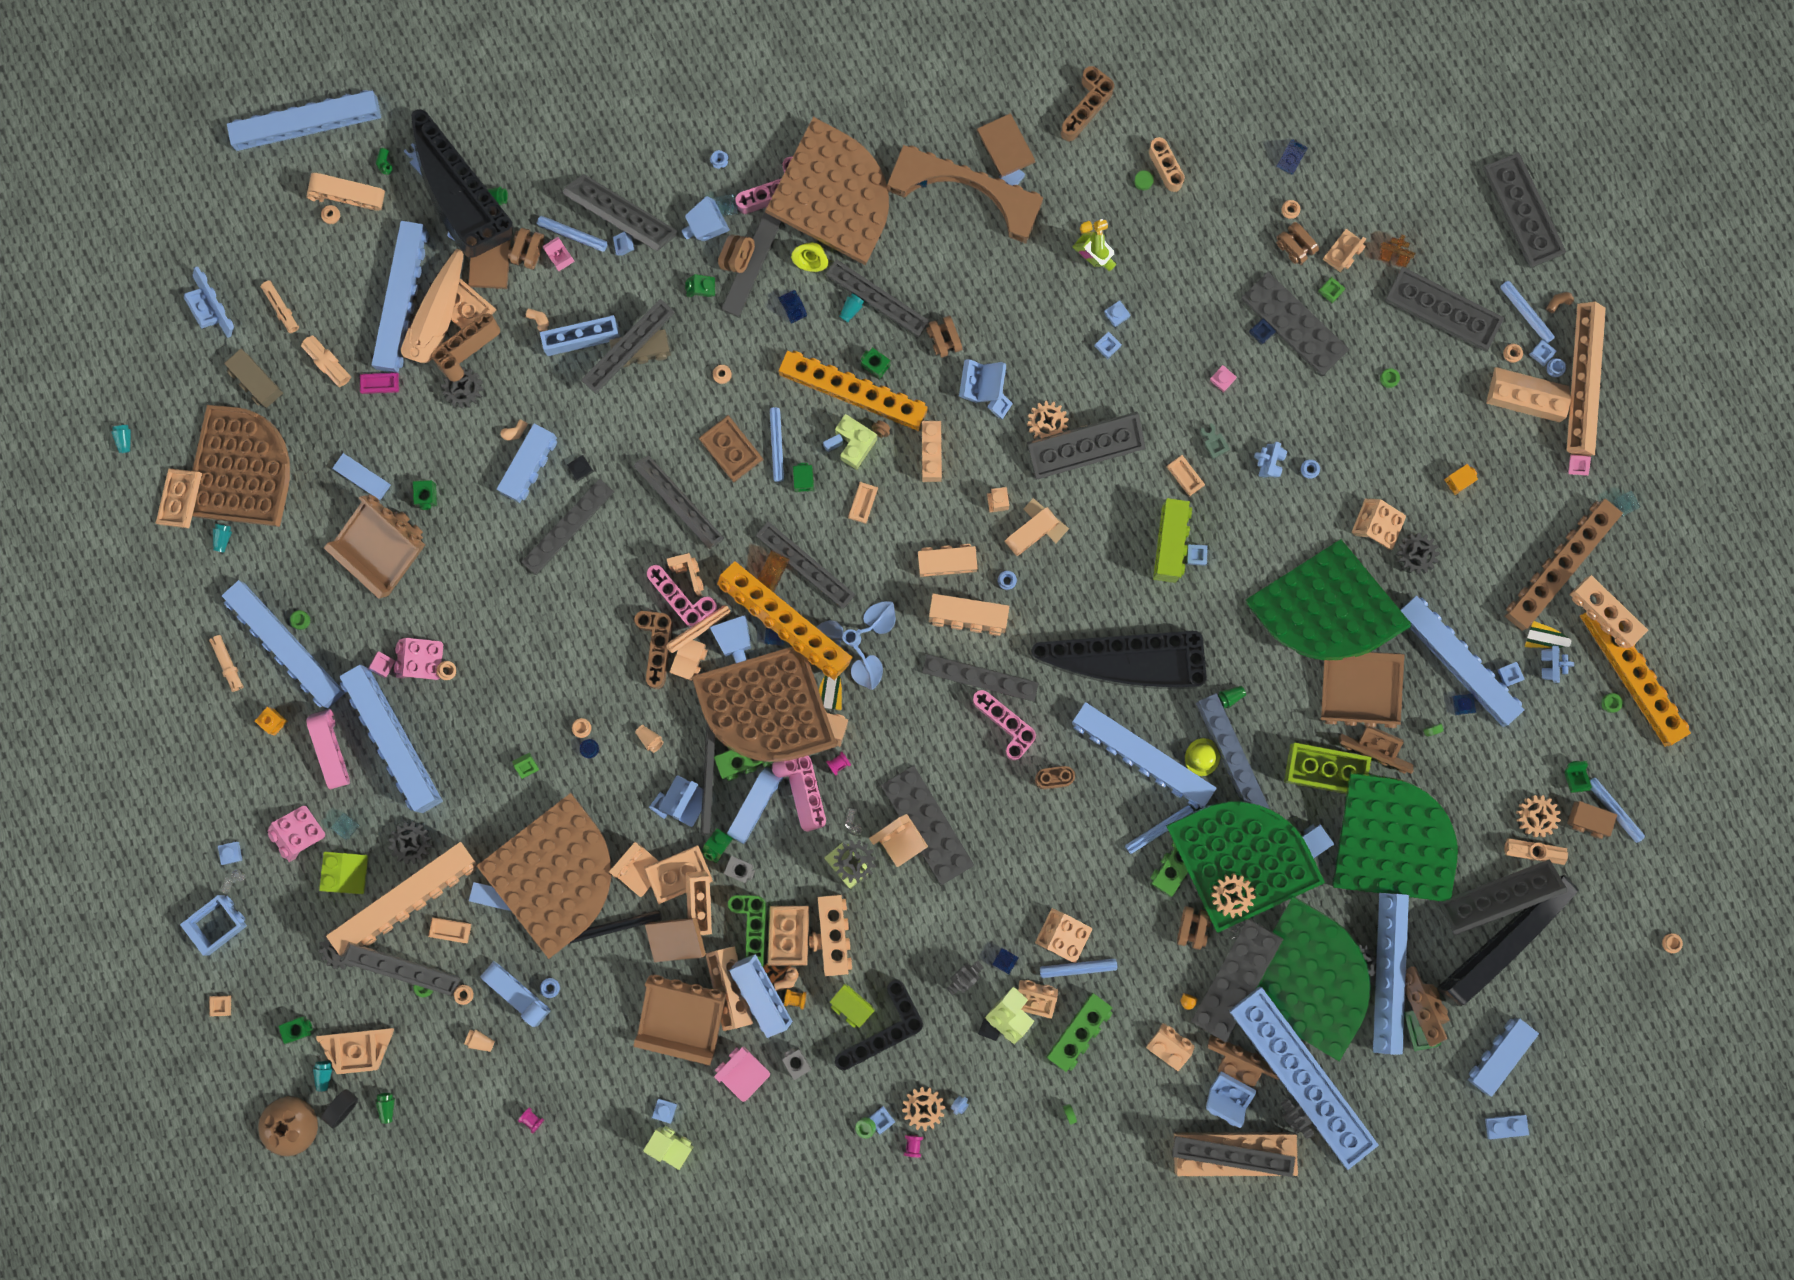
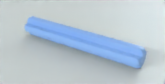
[537,216,607,252]
[1500,281,1555,343]
[770,407,784,482]
[1590,778,1645,843]
[1126,805,1194,854]
[1039,959,1117,978]

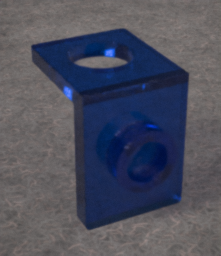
[1277,139,1308,175]

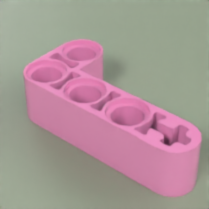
[735,157,792,214]
[647,565,717,628]
[973,690,1036,761]
[306,709,350,789]
[772,756,826,832]

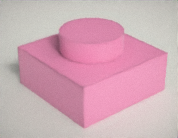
[1210,365,1237,393]
[1568,454,1591,476]
[368,651,395,678]

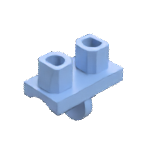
[1254,442,1287,478]
[1541,646,1574,683]

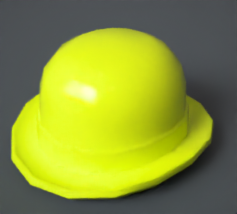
[791,242,828,272]
[1185,738,1221,777]

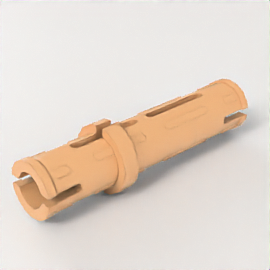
[260,281,299,333]
[209,635,244,692]

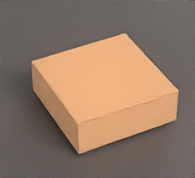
[209,995,231,1016]

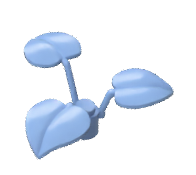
[816,601,896,690]

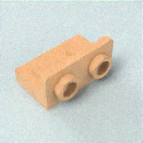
[1323,229,1366,273]
[1018,980,1058,1019]

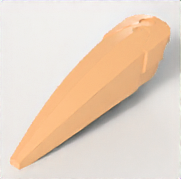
[401,249,463,363]

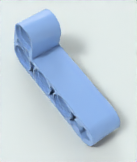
[727,767,784,844]
[480,961,551,1027]

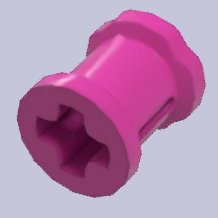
[826,751,851,776]
[518,1107,544,1134]
[904,1135,923,1158]

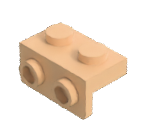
[1146,1023,1195,1071]

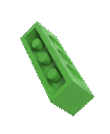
[714,750,774,781]
[1150,842,1188,897]
[1046,993,1113,1072]

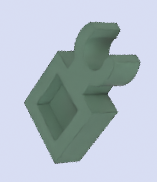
[1200,423,1230,460]

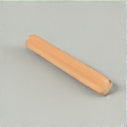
[666,605,731,653]

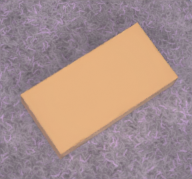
[1167,455,1205,497]
[848,482,878,524]
[428,917,472,943]

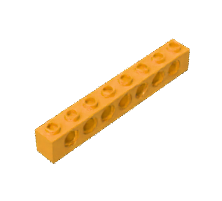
[779,350,928,431]
[717,561,852,680]
[1580,609,1691,747]

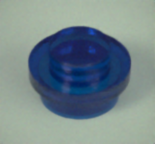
[580,739,599,759]

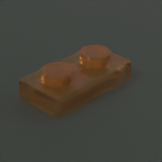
[758,551,790,592]

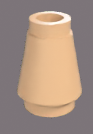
[635,725,664,753]
[464,1029,495,1052]

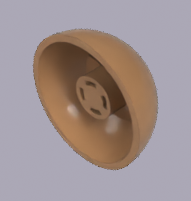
[258,1096,318,1156]

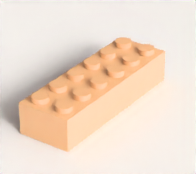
[1174,1132,1298,1176]

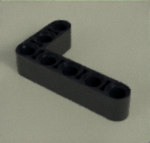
[835,979,923,1070]

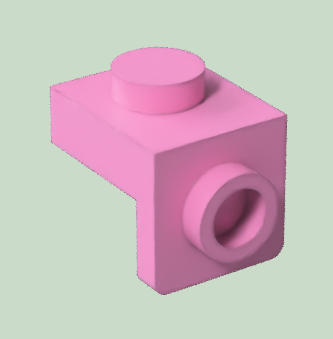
[543,237,574,271]

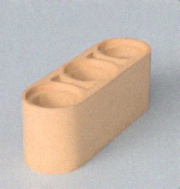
[1149,137,1184,192]
[1004,507,1059,556]

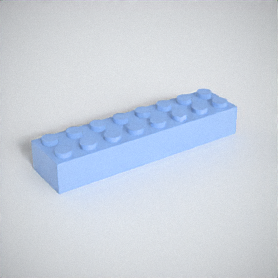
[339,665,443,813]

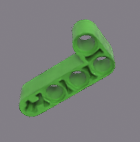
[728,895,766,967]

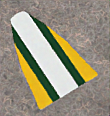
[1525,621,1571,648]
[819,675,842,710]

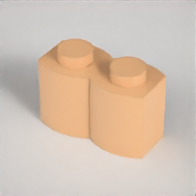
[670,640,708,681]

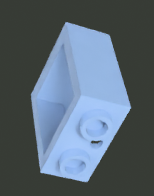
[180,895,247,956]

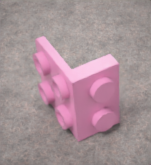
[394,638,443,680]
[268,806,325,862]
[714,1046,770,1102]

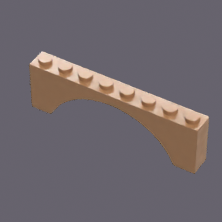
[887,145,1043,243]

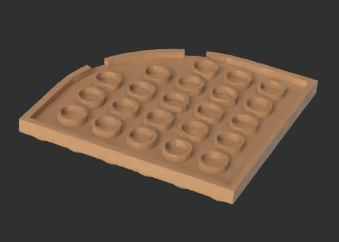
[765,117,889,265]
[192,405,290,527]
[692,647,837,762]
[477,793,611,959]

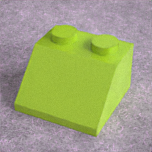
[319,852,368,894]
[830,983,875,1028]

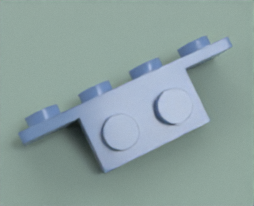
[184,266,234,338]

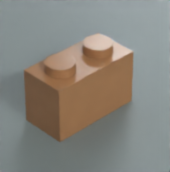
[1567,801,1617,839]

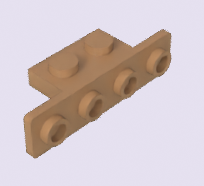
[1339,726,1413,774]
[1405,967,1450,1047]
[1208,1035,1280,1087]

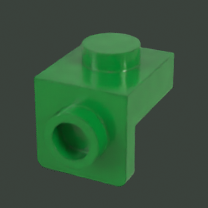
[685,274,715,297]
[1564,761,1592,793]
[701,828,733,863]

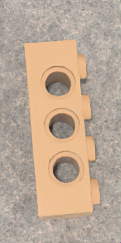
[1569,575,1648,649]
[818,895,852,976]
[706,946,753,1031]

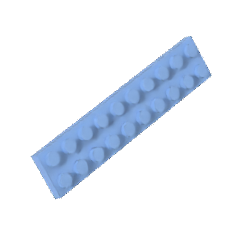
[1229,986,1379,1170]

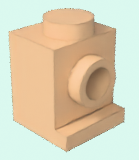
[987,487,1009,512]

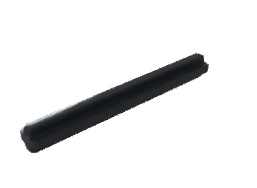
[569,910,662,944]

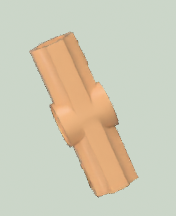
[301,335,351,388]
[1504,838,1568,865]

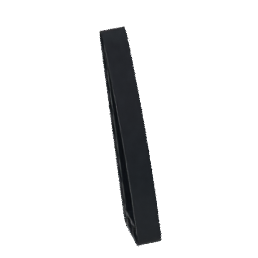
[411,109,513,258]
[1030,631,1207,689]
[1437,874,1578,1006]

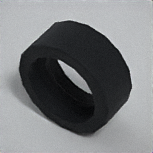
[321,1089,358,1129]

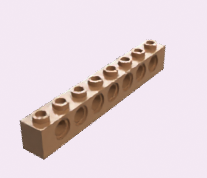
[1504,499,1623,631]

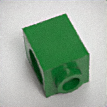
[861,347,891,380]
[793,463,814,492]
[413,480,437,510]
[278,1017,313,1045]

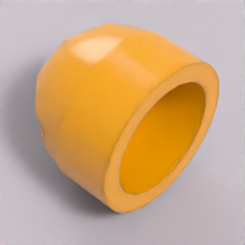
[1181,993,1198,1010]

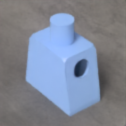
[682,196,730,241]
[710,615,751,663]

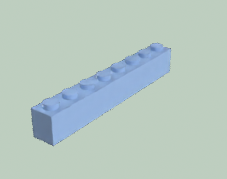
[227,90,381,151]
[372,221,429,373]
[222,580,345,708]
[1400,596,1524,727]
[1072,702,1216,809]
[1373,893,1409,1055]

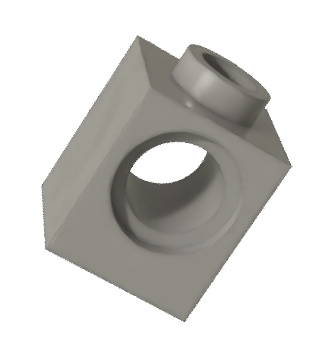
[723,856,755,883]
[782,1047,812,1080]

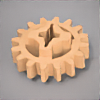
[1027,401,1069,439]
[1516,795,1561,837]
[1211,873,1255,918]
[902,1086,945,1131]

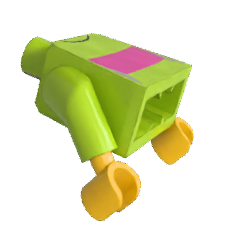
[1072,219,1117,271]

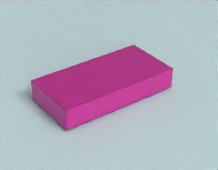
[360,373,399,394]

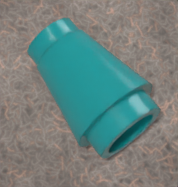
[839,293,864,322]
[111,425,131,453]
[213,524,232,552]
[313,1061,333,1092]

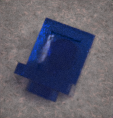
[778,290,807,323]

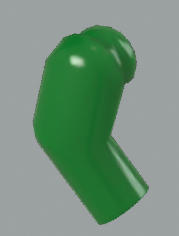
[376,148,392,175]

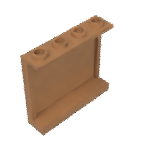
[324,494,425,599]
[1321,652,1405,728]
[633,975,727,1065]

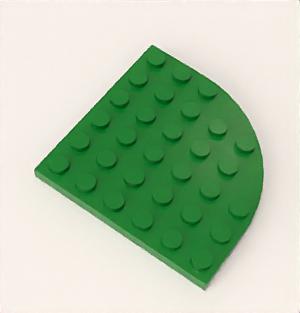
[1246,539,1411,661]
[1332,772,1458,902]
[1166,801,1325,933]
[1256,896,1370,1062]

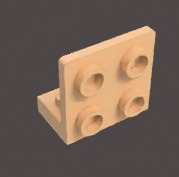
[1351,499,1406,550]
[667,553,704,597]
[869,814,928,867]
[609,842,658,897]
[1035,908,1092,963]

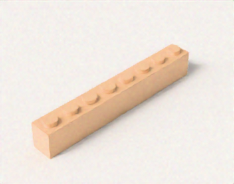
[1567,302,1606,456]

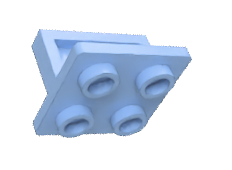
[659,775,703,827]

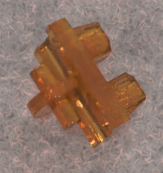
[1379,234,1415,268]

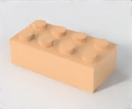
[929,594,1009,636]

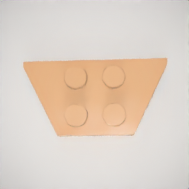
[316,1028,394,1074]

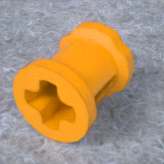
[784,989,807,1010]

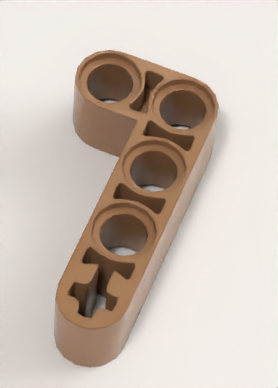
[1061,66,1114,141]
[431,313,500,382]
[634,611,673,689]

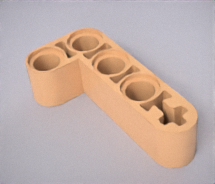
[307,173,385,211]

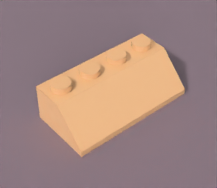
[1486,367,1571,423]

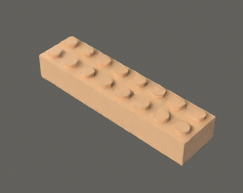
[326,842,478,956]

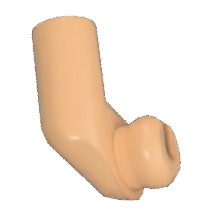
[526,308,549,332]
[500,419,528,441]
[774,967,799,991]

